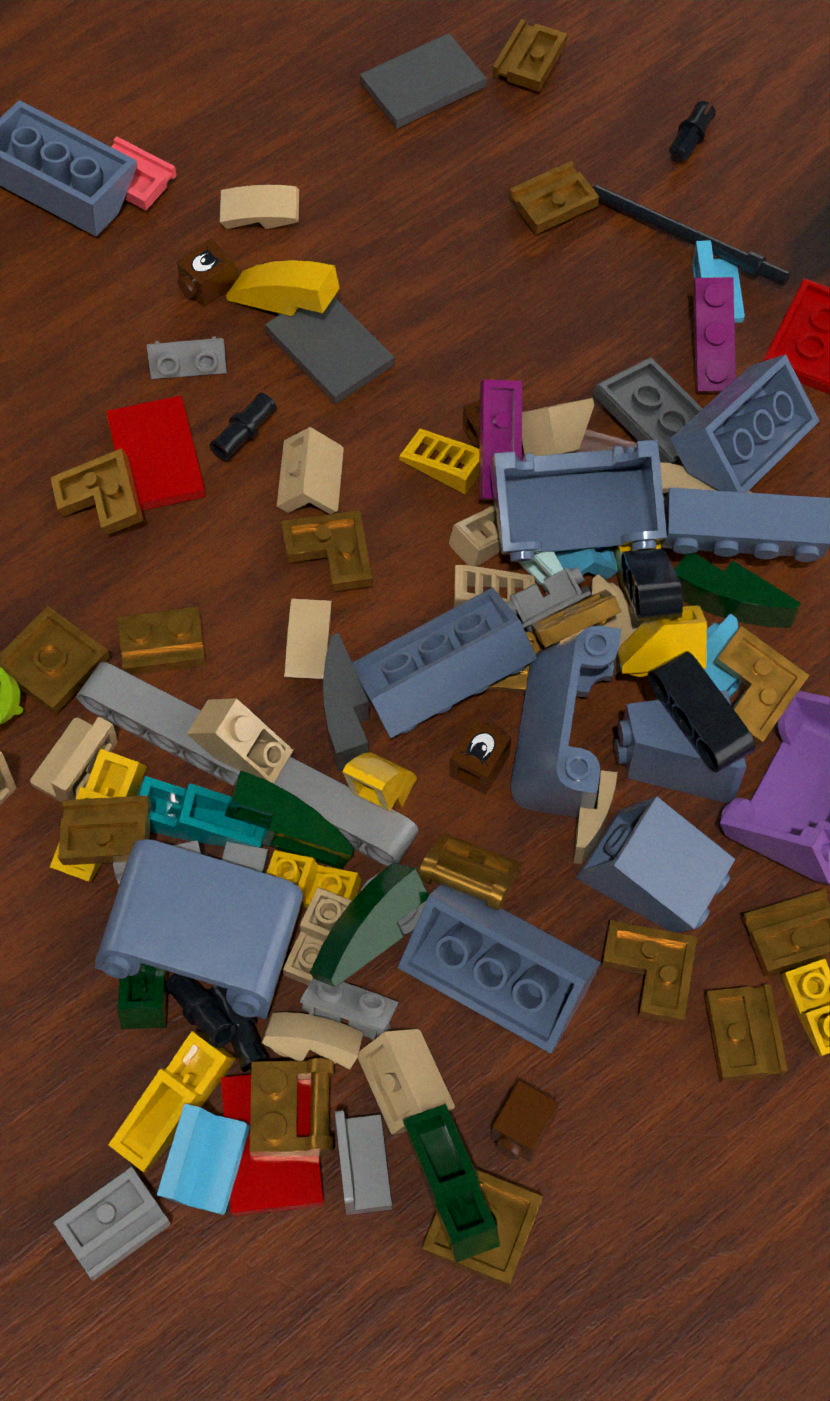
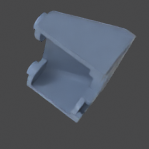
[490,440,667,562]
[511,626,621,818]
[94,839,303,1019]

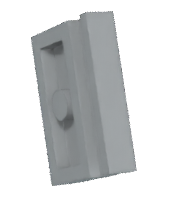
[53,1167,171,1281]

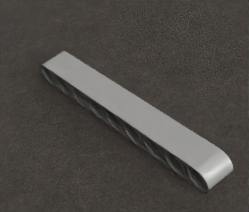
[77,662,419,867]

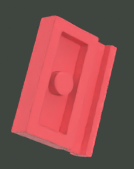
[111,136,177,211]

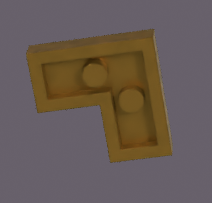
[50,449,144,535]
[282,510,373,592]
[714,626,809,744]
[602,920,697,1025]

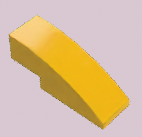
[226,260,340,316]
[50,748,147,882]
[342,752,417,812]
[108,1031,237,1172]

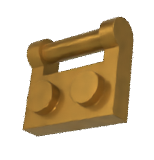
[418,832,523,911]
[250,1058,334,1156]

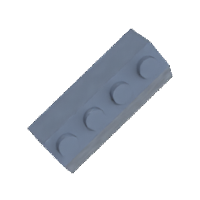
[0,100,137,236]
[670,354,820,493]
[660,487,830,562]
[352,587,537,738]
[398,884,601,1054]

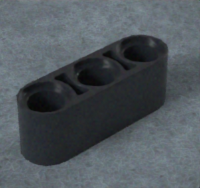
[621,549,683,621]
[648,651,755,773]

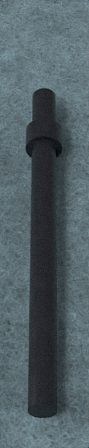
[593,184,791,286]

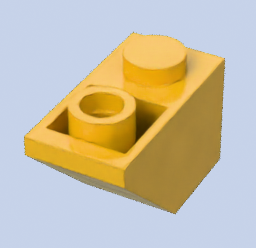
[617,606,707,677]

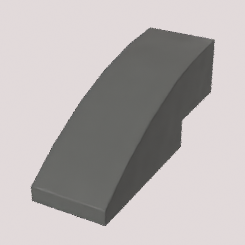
[323,633,369,771]

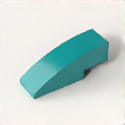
[136,776,265,848]

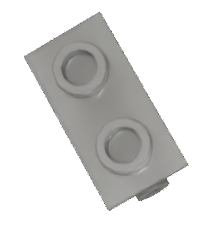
[147,336,227,379]
[505,566,591,632]
[300,978,399,1041]

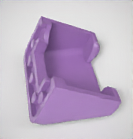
[720,691,830,886]

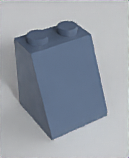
[614,690,747,803]
[576,796,735,933]

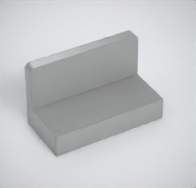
[335,1110,392,1215]

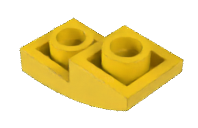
[266,850,362,908]
[781,959,830,1057]

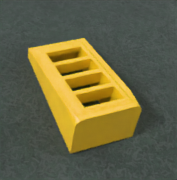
[399,429,480,495]

